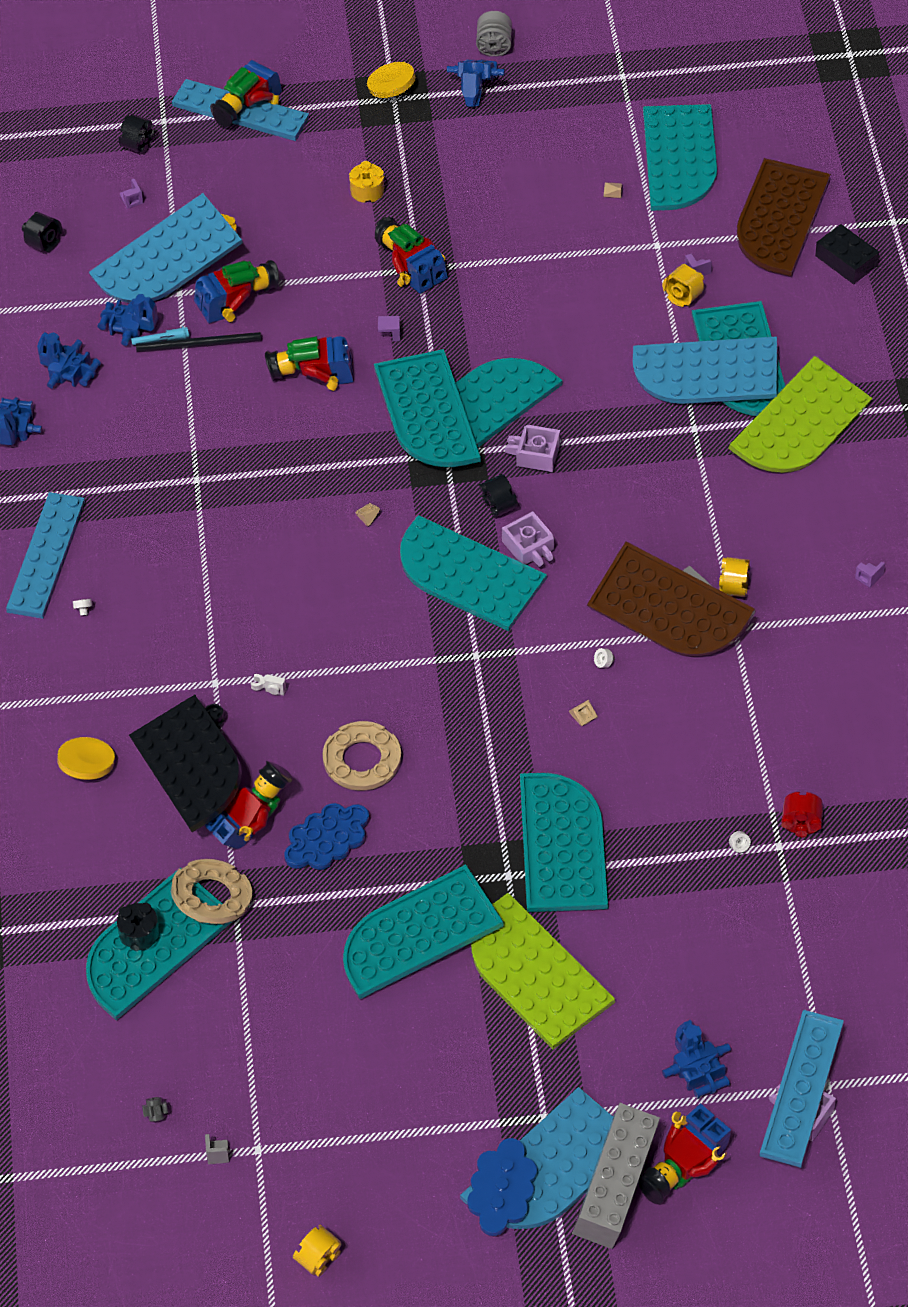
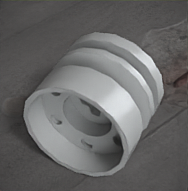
[476,11,512,56]

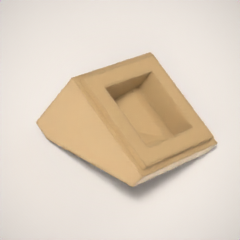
[604,182,622,198]
[355,503,380,526]
[569,700,598,726]

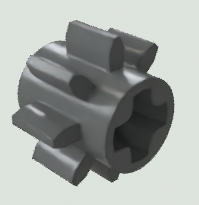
[142,1097,168,1121]

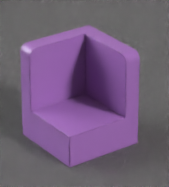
[120,179,143,209]
[685,253,712,276]
[378,316,400,341]
[855,562,885,588]

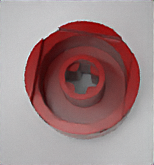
[781,792,823,838]

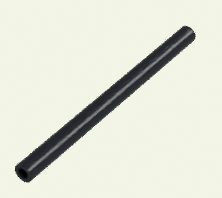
[136,332,261,352]

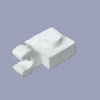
[251,674,286,696]

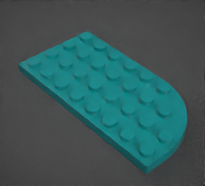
[643,104,717,211]
[691,301,785,416]
[374,349,481,467]
[455,358,563,448]
[400,515,547,631]
[520,773,608,912]
[343,864,504,999]
[86,867,234,1021]

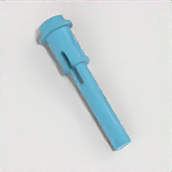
[131,326,189,345]

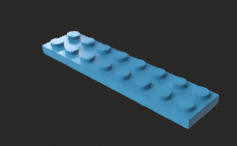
[172,79,309,141]
[6,492,85,619]
[760,1010,844,1168]

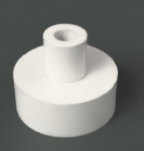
[73,599,92,615]
[594,648,614,668]
[729,831,751,853]

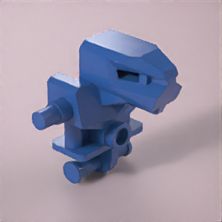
[447,59,505,107]
[97,294,158,346]
[37,332,101,388]
[0,397,42,445]
[662,1020,731,1099]

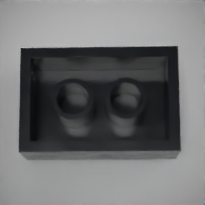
[815,224,880,284]

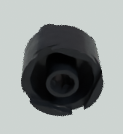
[118,114,155,153]
[22,212,62,252]
[479,474,518,518]
[117,903,160,951]

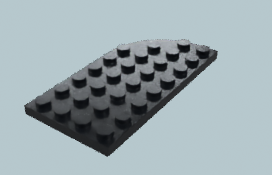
[129,694,242,833]

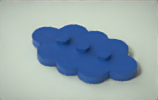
[284,803,369,870]
[467,1138,537,1236]

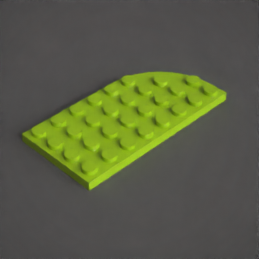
[728,356,872,473]
[471,893,615,1050]

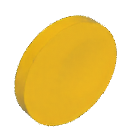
[367,62,416,98]
[57,737,115,780]

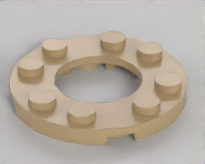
[323,721,401,790]
[171,859,252,924]

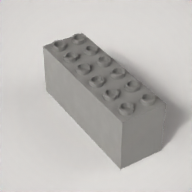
[572,1103,660,1249]

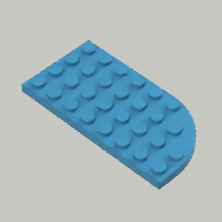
[89,193,243,303]
[633,337,778,404]
[460,1087,613,1229]

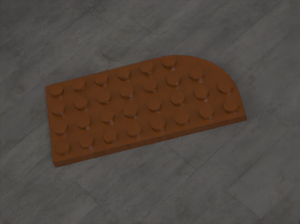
[737,158,831,276]
[587,541,756,656]

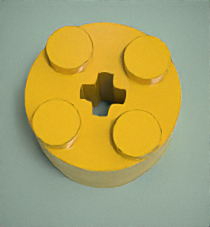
[349,161,384,203]
[662,264,704,307]
[719,557,750,597]
[293,1224,341,1277]

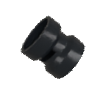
[205,704,224,729]

